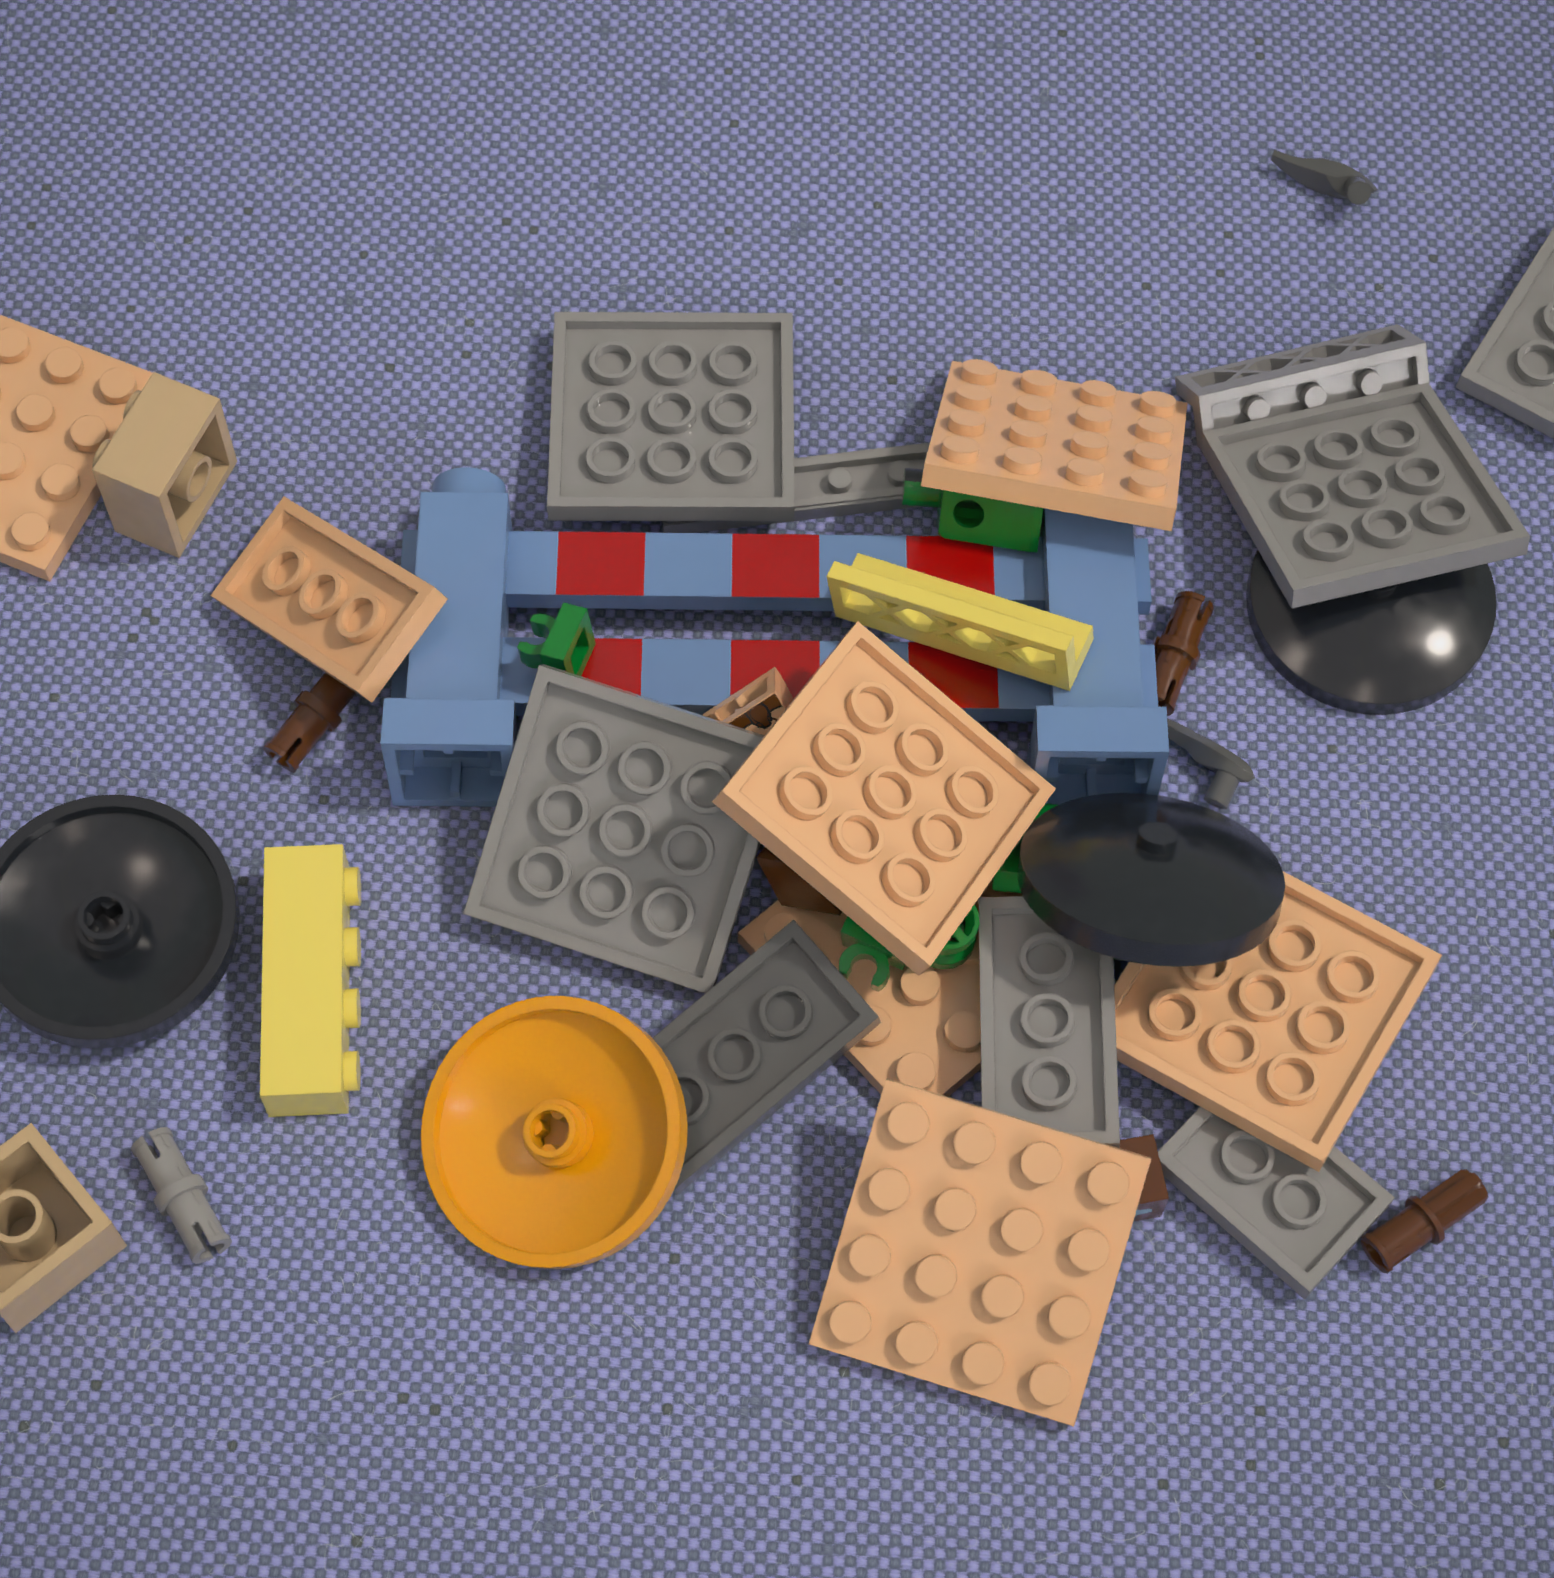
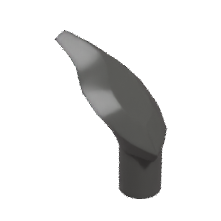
[1271,150,1378,205]
[1167,719,1255,809]

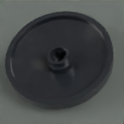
[1246,549,1497,715]
[1017,793,1285,967]
[0,794,240,1048]

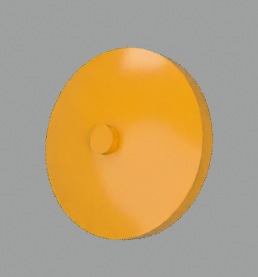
[421,996,688,1269]

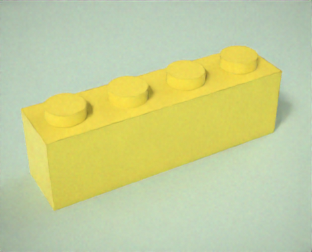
[260,844,361,1117]

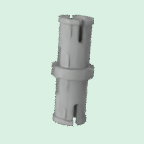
[131,1127,232,1264]

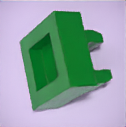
[517,602,596,676]
[839,916,905,992]

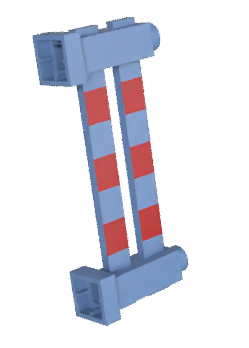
[380,467,1169,807]

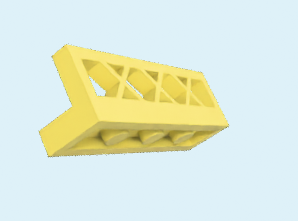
[826,553,1094,691]

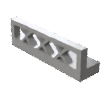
[1175,324,1430,449]

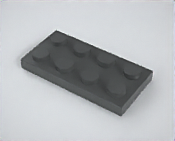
[653,920,881,1195]

